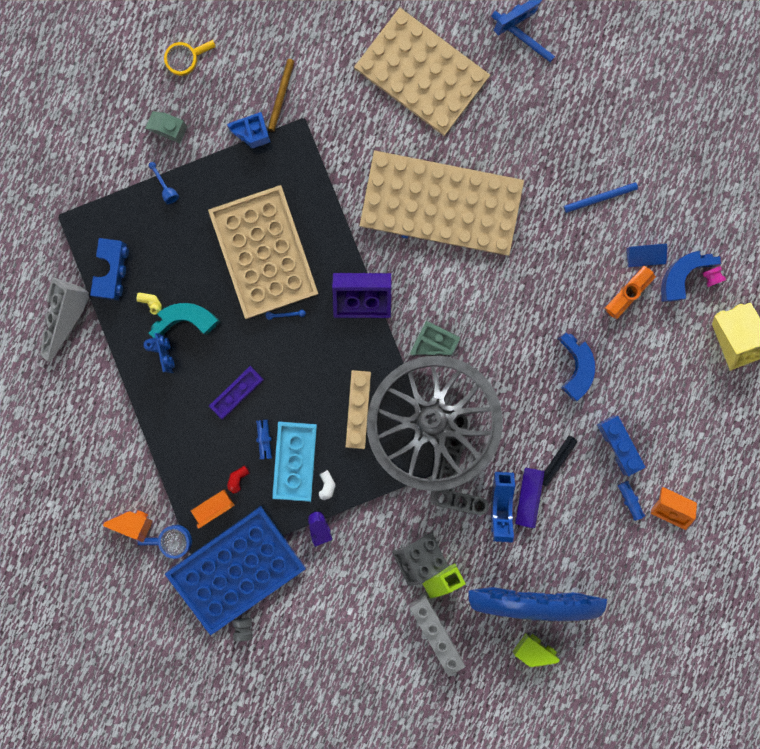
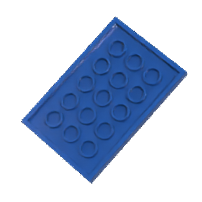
[165,506,306,636]

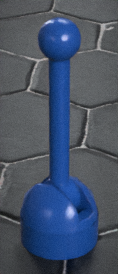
[148,162,179,204]

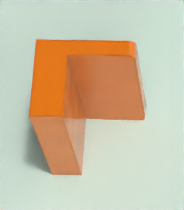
[651,487,697,530]
[191,489,235,529]

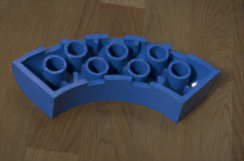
[468,587,607,621]

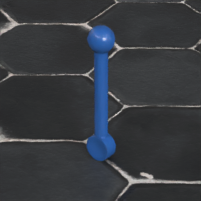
[266,310,306,320]

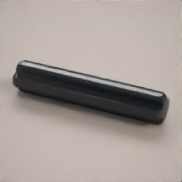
[542,436,578,487]

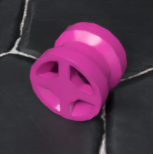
[702,266,726,287]

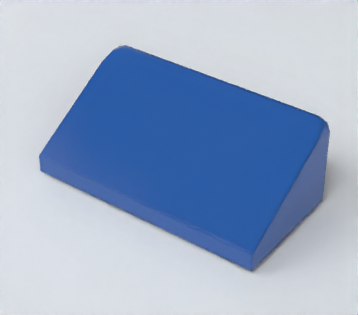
[626,243,668,268]

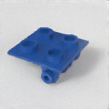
[144,333,175,373]

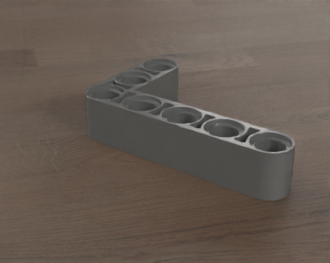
[430,415,489,515]

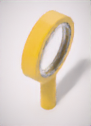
[164,40,216,76]

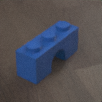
[90,238,129,301]
[597,415,646,476]

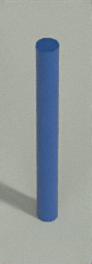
[491,10,555,63]
[563,182,638,213]

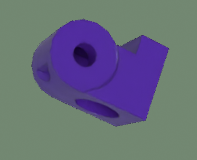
[308,512,333,547]

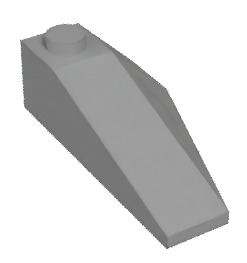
[40,277,89,362]

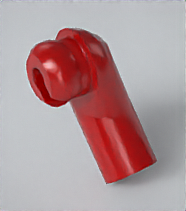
[227,466,250,493]

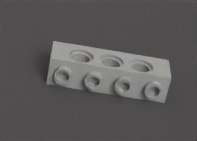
[409,594,465,677]

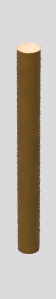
[267,59,295,132]

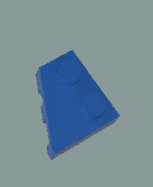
[227,112,271,148]

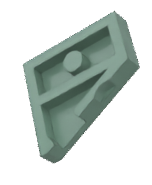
[410,320,461,355]

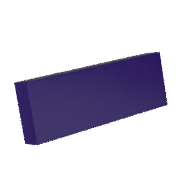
[209,366,264,420]
[515,467,545,528]

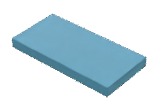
[272,422,317,502]

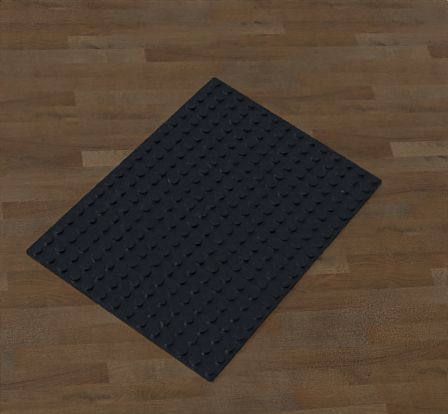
[58,118,435,554]

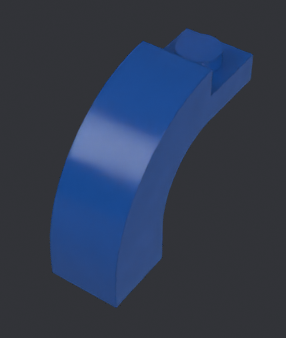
[661,251,721,302]
[558,333,595,401]
[491,472,515,543]

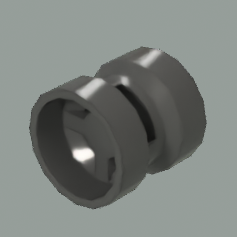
[233,618,253,641]

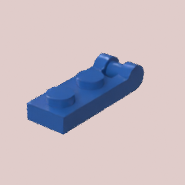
[494,0,542,36]

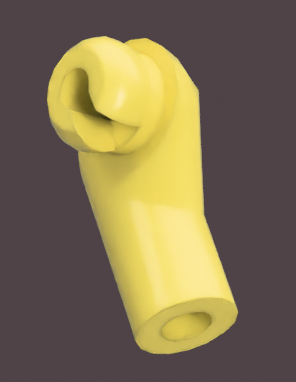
[137,293,162,315]

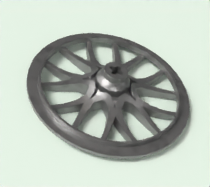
[367,356,503,491]

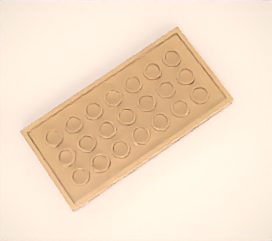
[360,150,524,256]

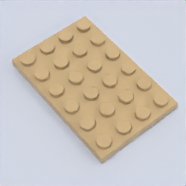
[354,8,490,136]
[208,185,319,319]

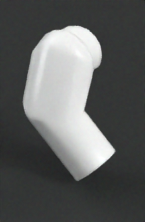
[319,470,335,500]

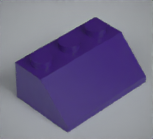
[332,273,391,318]

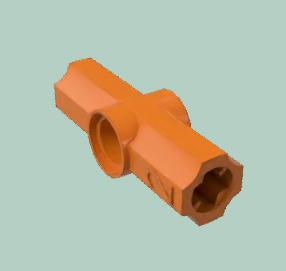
[604,266,656,319]

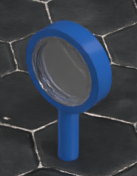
[138,525,192,559]

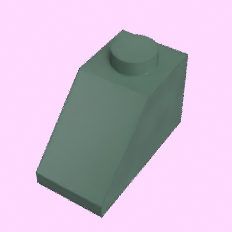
[145,111,188,144]

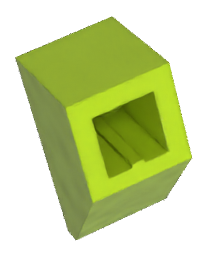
[422,563,466,599]
[512,633,560,667]

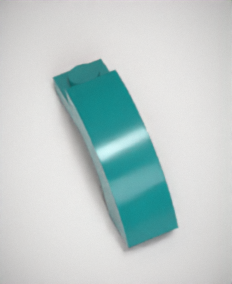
[149,303,220,338]

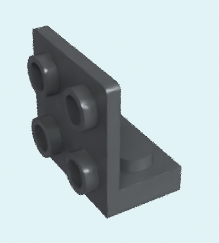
[392,533,448,586]

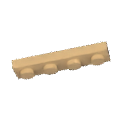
[346,370,371,449]

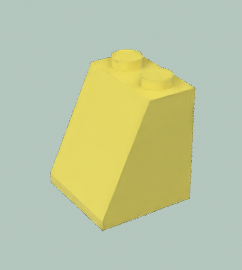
[712,302,760,370]

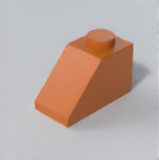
[103,510,153,542]

